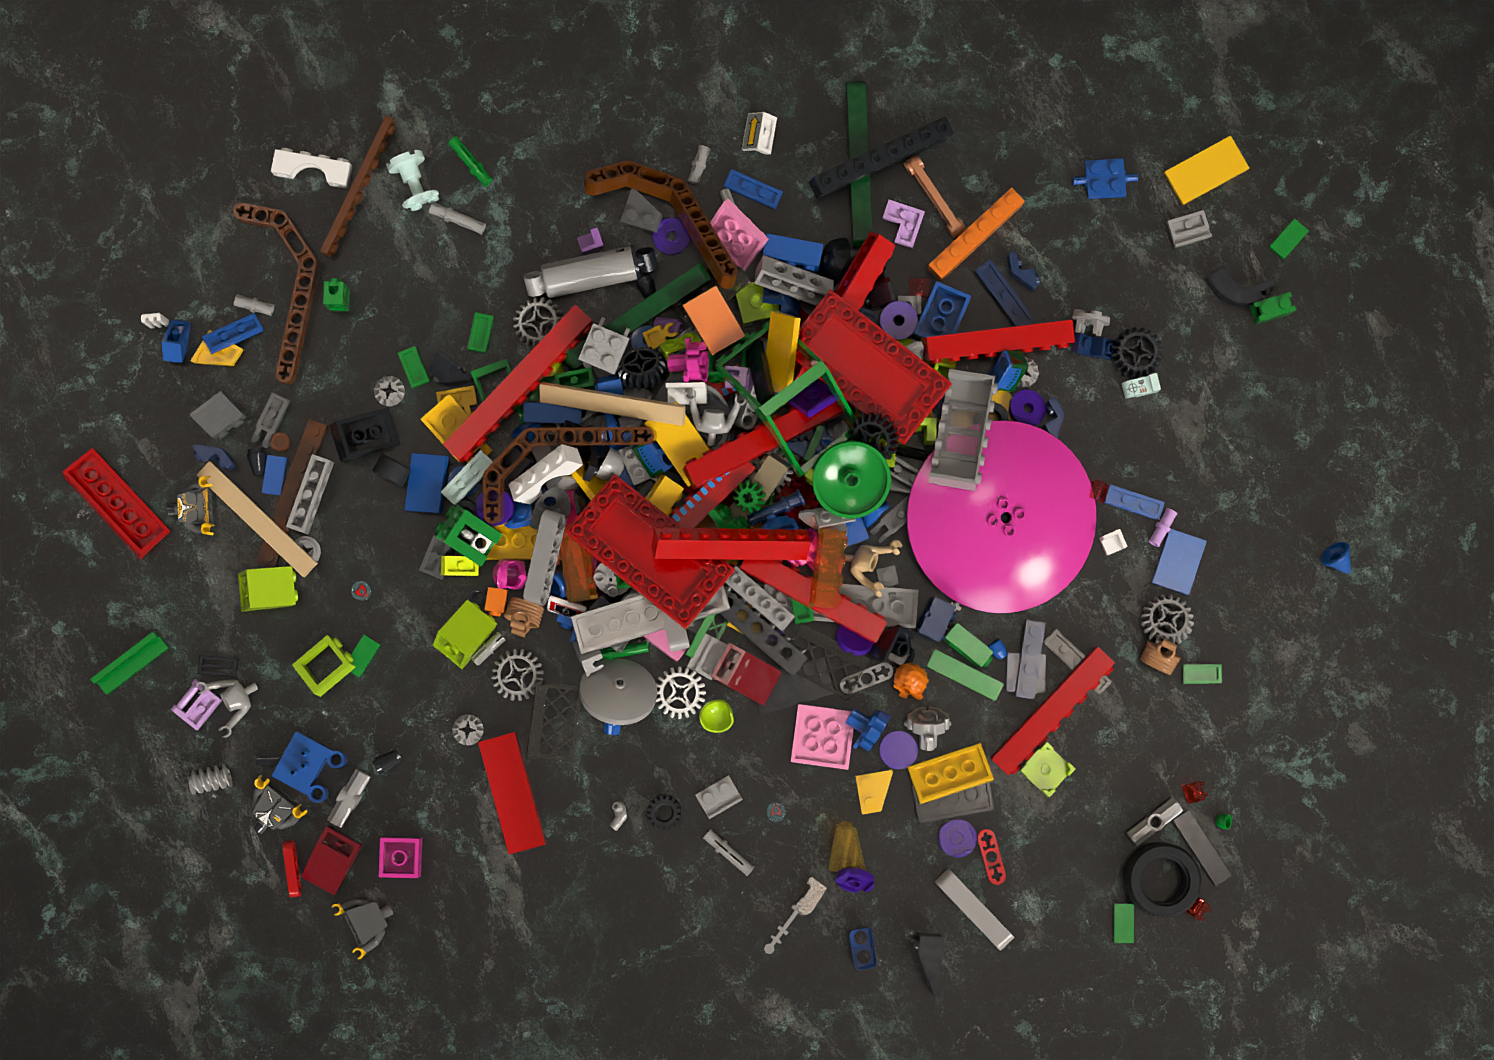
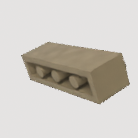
[730,452,791,527]

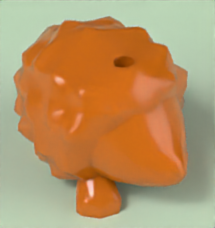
[893,662,929,700]

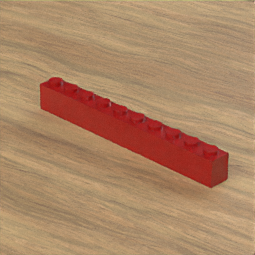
[785,232,896,408]
[443,305,594,463]
[683,400,855,490]

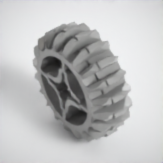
[513,297,563,348]
[1141,594,1194,644]
[491,649,544,701]

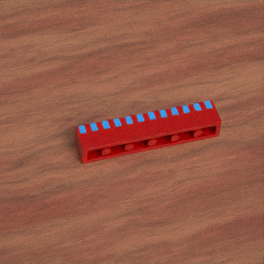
[670,462,756,528]

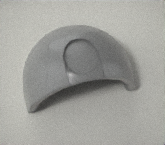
[595,447,624,481]

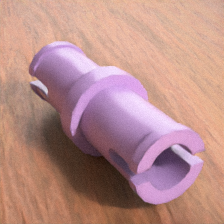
[1148,508,1177,547]

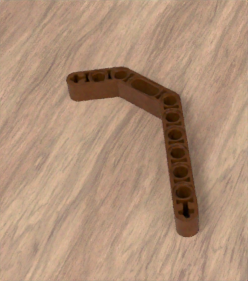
[583,160,738,289]
[233,203,320,385]
[483,427,657,524]

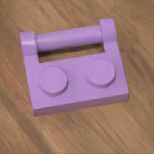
[171,679,222,730]

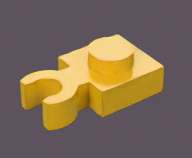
[642,322,679,349]

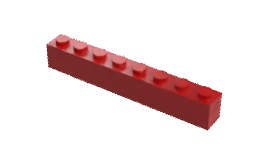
[921,320,1075,364]
[651,527,811,560]
[740,560,887,644]
[990,646,1115,776]

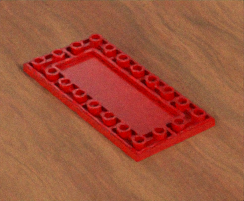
[795,289,953,445]
[564,474,735,630]

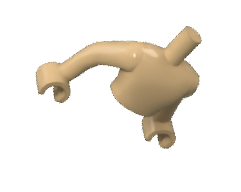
[841,540,902,597]

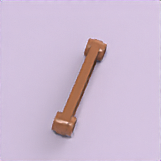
[904,155,966,238]

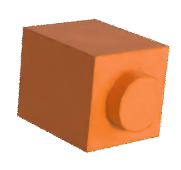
[485,587,509,617]

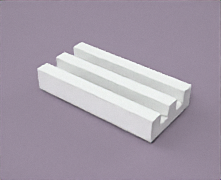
[141,313,170,328]

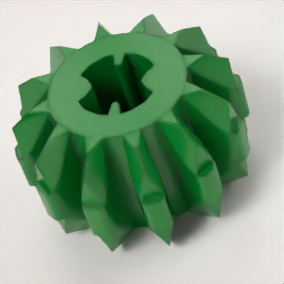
[733,480,766,513]

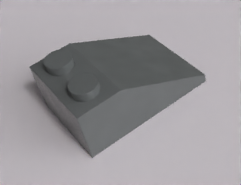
[190,391,246,439]

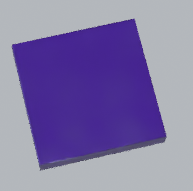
[788,379,837,418]

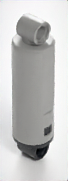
[523,245,658,298]

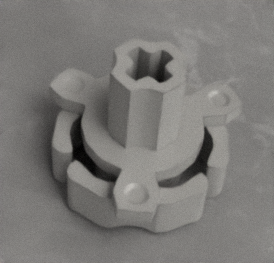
[904,706,951,751]

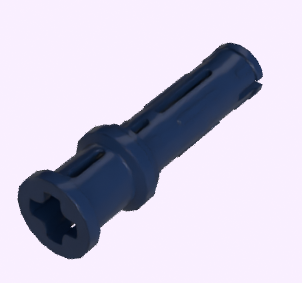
[746,489,805,527]

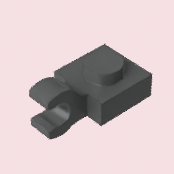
[876,565,899,599]

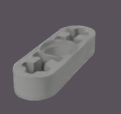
[840,663,893,694]

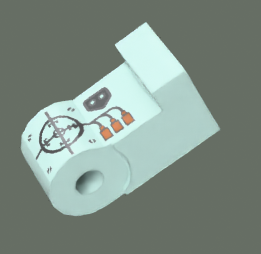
[1121,373,1161,398]

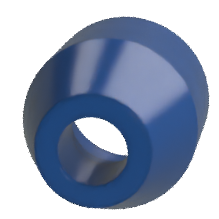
[987,638,1007,660]

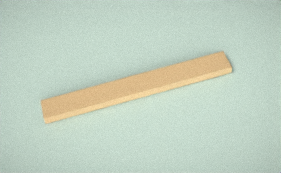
[540,382,685,426]
[197,461,318,577]

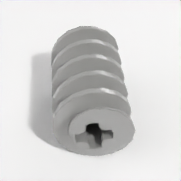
[189,764,233,795]

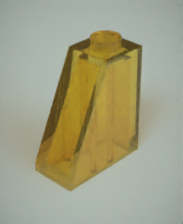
[828,820,866,872]

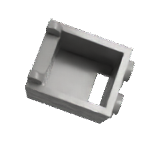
[578,317,630,375]

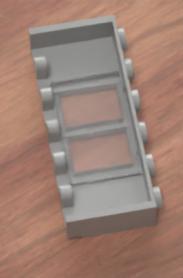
[929,369,998,491]

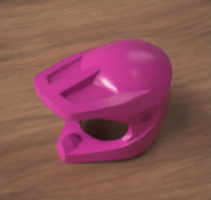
[492,559,526,590]

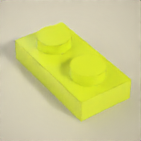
[441,556,479,576]

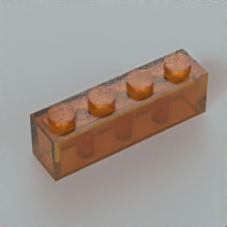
[559,524,598,603]
[809,528,848,609]

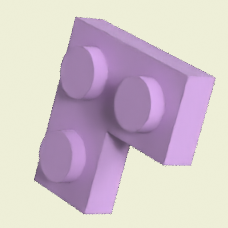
[882,200,925,248]

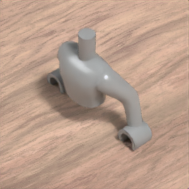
[684,389,746,446]
[194,679,258,738]

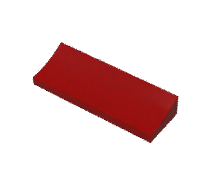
[62,448,170,560]
[478,732,547,854]

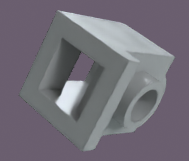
[897,295,921,317]

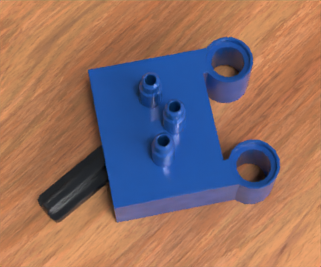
[255,731,347,803]

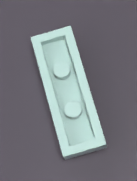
[441,450,493,505]

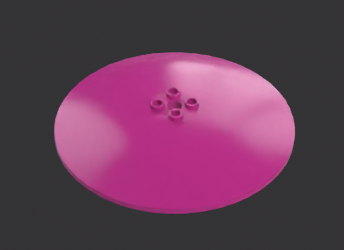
[907,421,1096,613]

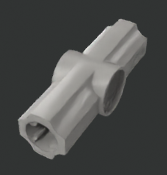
[327,769,371,828]
[1127,797,1183,846]

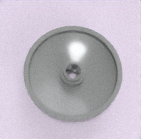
[579,658,657,725]

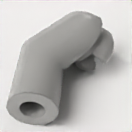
[609,801,627,831]

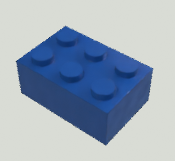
[762,233,823,274]
[913,281,971,340]

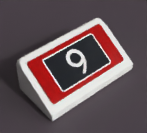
[547,595,588,618]

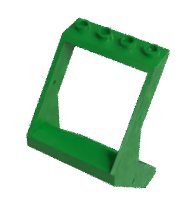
[715,320,856,478]

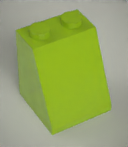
[238,566,298,612]
[433,600,497,669]

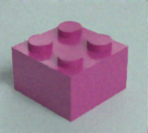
[379,837,422,878]

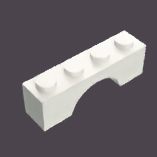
[271,148,353,189]
[509,444,583,505]

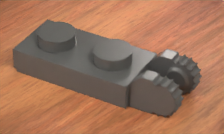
[251,392,290,448]
[870,495,909,544]

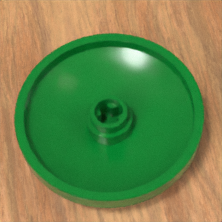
[812,440,891,519]

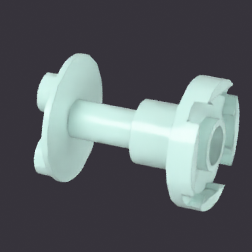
[386,150,439,211]

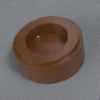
[270,432,291,452]

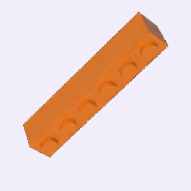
[927,188,1025,282]

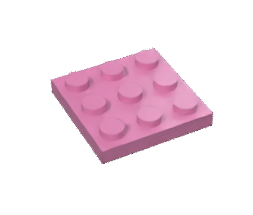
[710,199,769,273]
[791,704,854,770]

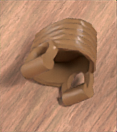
[504,597,544,638]
[1140,639,1181,675]

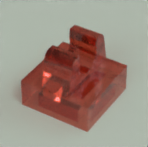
[909,278,929,298]
[1090,479,1109,504]
[1182,781,1208,804]
[1186,897,1211,921]

